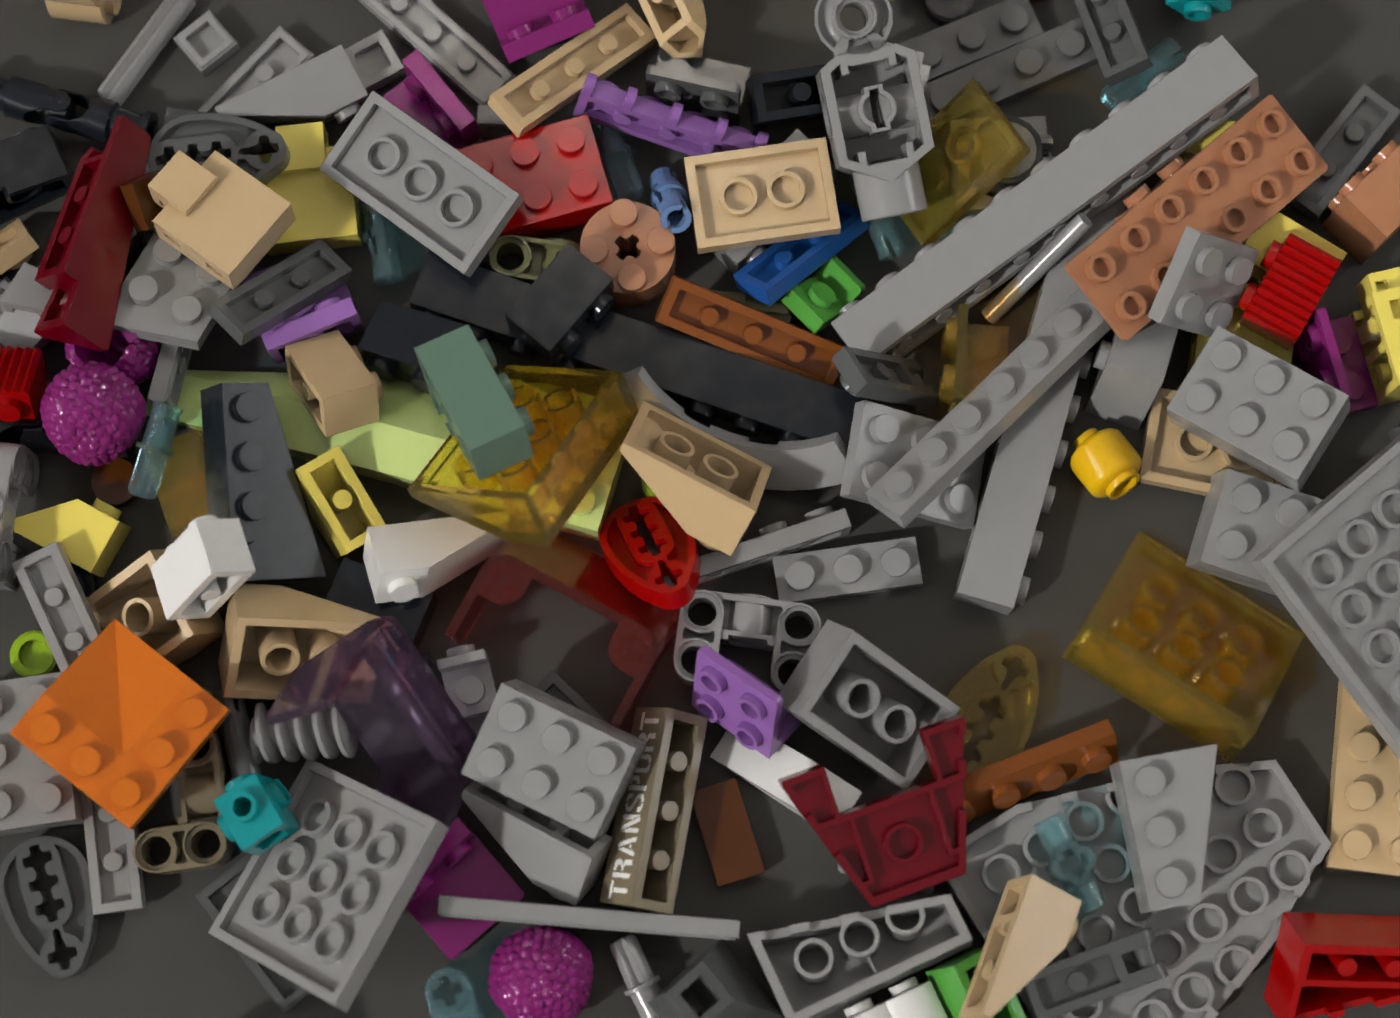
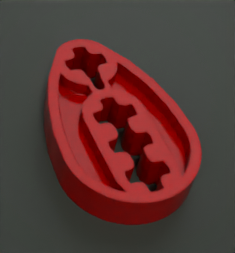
[599,497,701,610]

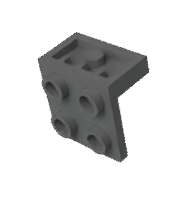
[645,48,750,126]

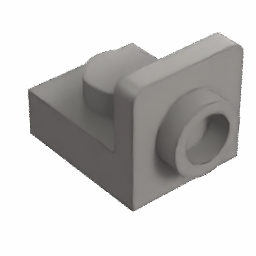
[437,644,497,722]

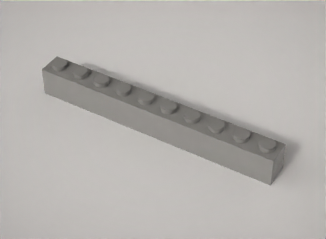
[831,35,1260,357]
[952,183,1141,615]

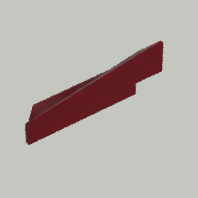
[34,115,151,351]

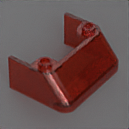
[445,522,680,731]

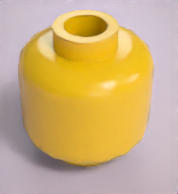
[1069,428,1142,500]

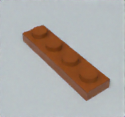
[654,274,845,386]
[964,719,1119,824]

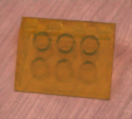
[408,365,639,546]
[1062,531,1305,763]

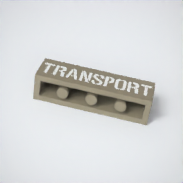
[600,707,708,915]

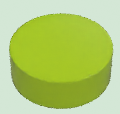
[10,630,59,677]

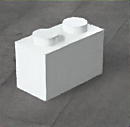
[150,515,256,620]

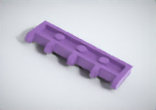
[573,72,769,156]

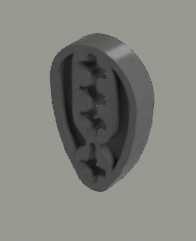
[148,113,290,185]
[0,836,100,978]

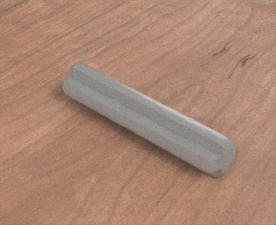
[98,0,195,106]

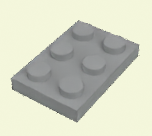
[840,400,986,530]

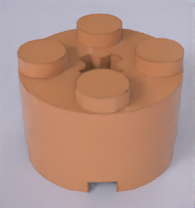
[580,199,676,308]

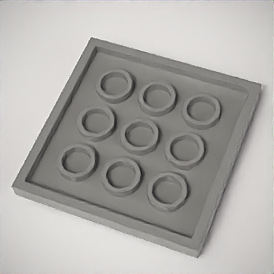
[208,760,449,1012]

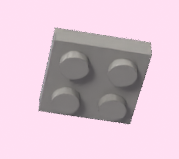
[1147,226,1260,337]

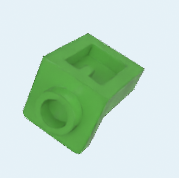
[781,256,865,334]

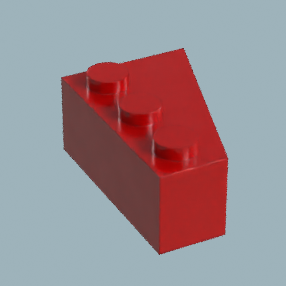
[1263,912,1400,1018]

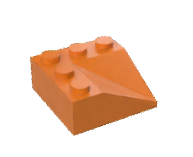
[9,618,231,829]

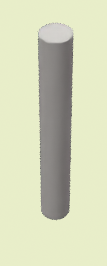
[981,212,1093,324]

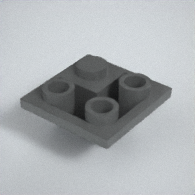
[648,939,784,1018]

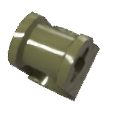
[489,234,580,284]

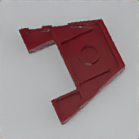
[778,714,966,908]

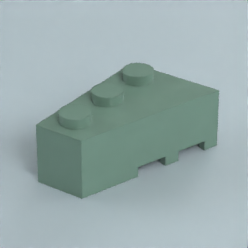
[414,324,536,481]

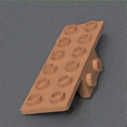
[1064,95,1328,341]

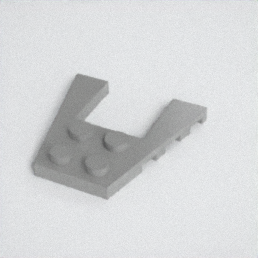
[0,226,232,350]

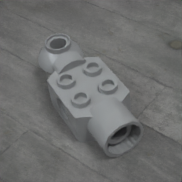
[815,0,935,223]

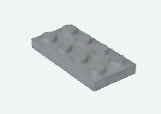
[319,91,525,277]

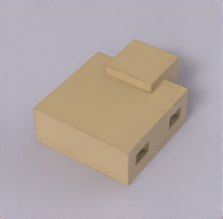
[148,150,296,290]

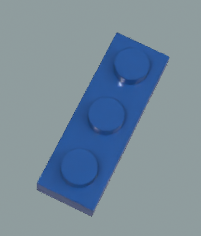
[733,199,869,306]

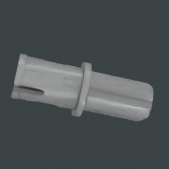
[610,934,661,1018]

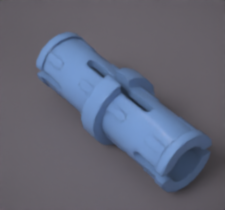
[649,167,692,233]

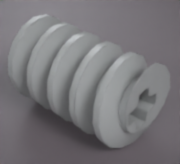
[250,696,359,765]

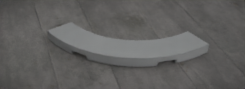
[599,366,848,491]

